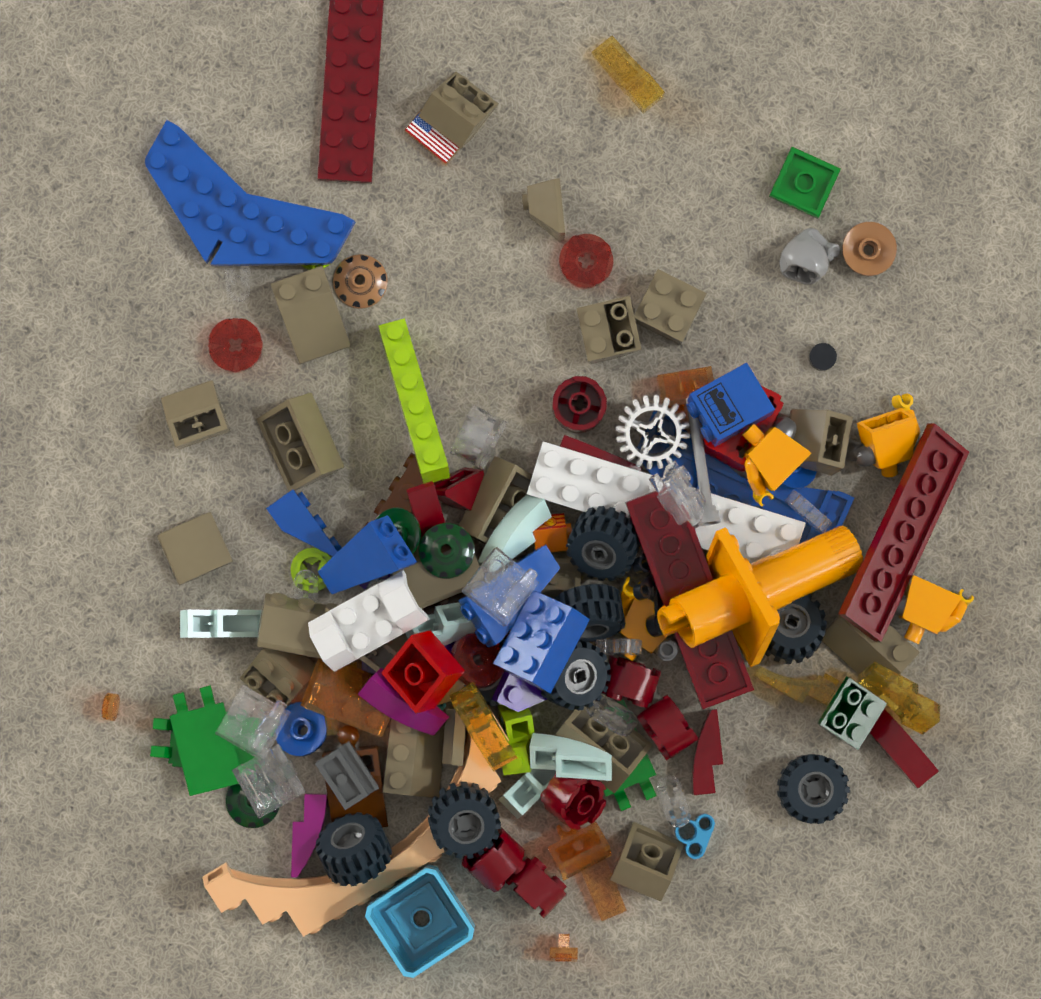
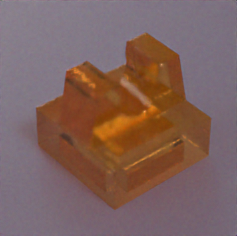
[549,934,578,962]

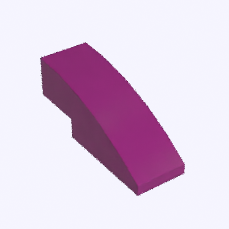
[358,668,449,736]
[291,793,328,878]

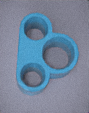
[674,813,715,859]

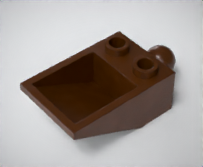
[322,725,388,827]

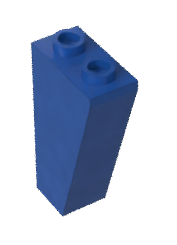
[318,515,417,595]
[458,545,560,647]

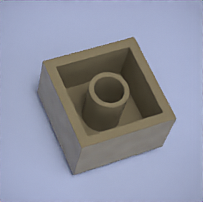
[635,269,707,346]

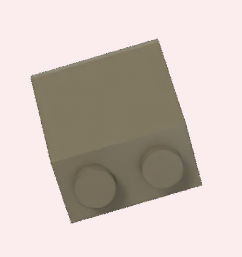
[610,822,684,902]

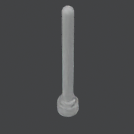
[686,396,721,526]

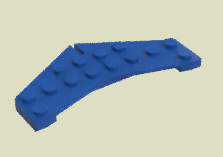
[145,120,356,266]
[637,410,855,551]

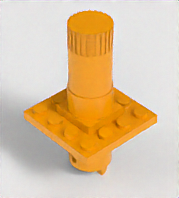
[657,525,863,668]

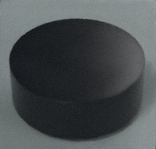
[809,343,837,371]

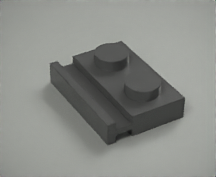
[315,741,379,810]

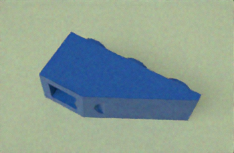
[266,490,342,556]

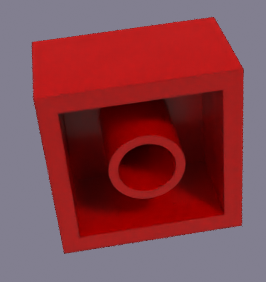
[381,630,465,714]

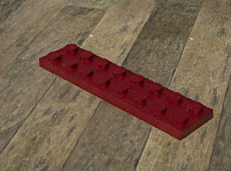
[317,0,384,184]
[838,423,969,642]
[625,483,754,709]

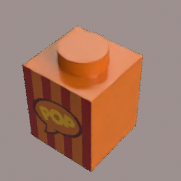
[533,513,572,552]

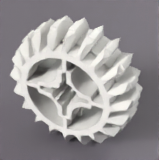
[616,395,690,469]

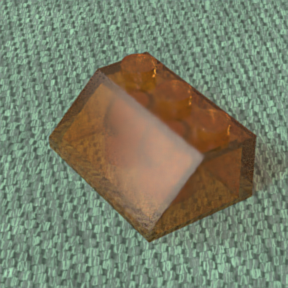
[300,658,390,737]

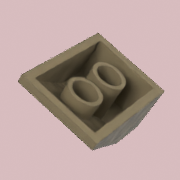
[271,266,351,364]

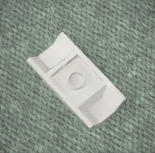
[308,570,430,672]

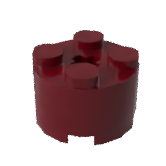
[552,376,607,433]
[602,655,661,708]
[636,695,698,761]
[540,771,606,830]
[462,827,526,892]
[505,856,567,919]

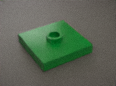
[769,147,841,219]

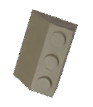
[256,393,344,492]
[459,456,532,544]
[392,526,486,609]
[257,593,339,659]
[822,615,920,693]
[554,700,653,793]
[383,718,445,797]

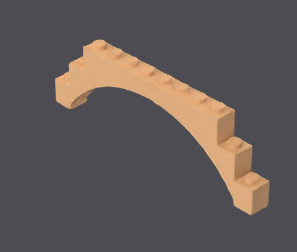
[202,705,509,937]

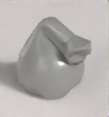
[779,228,840,285]

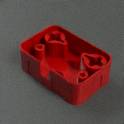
[703,386,784,472]

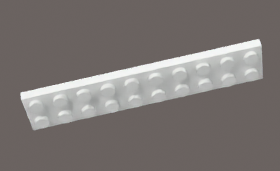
[526,441,806,563]

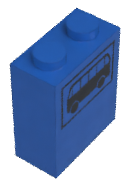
[686,363,775,447]

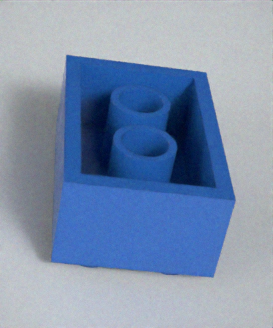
[493,590,590,693]

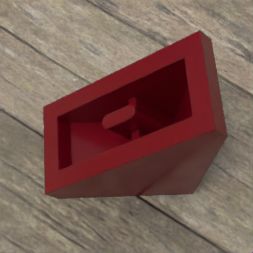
[434,467,484,511]

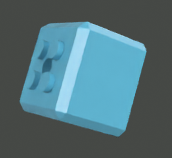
[365,865,475,978]

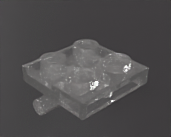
[649,460,706,526]
[461,547,539,627]
[215,685,291,761]
[232,744,306,818]

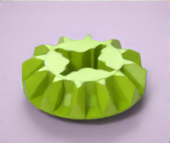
[291,548,331,591]

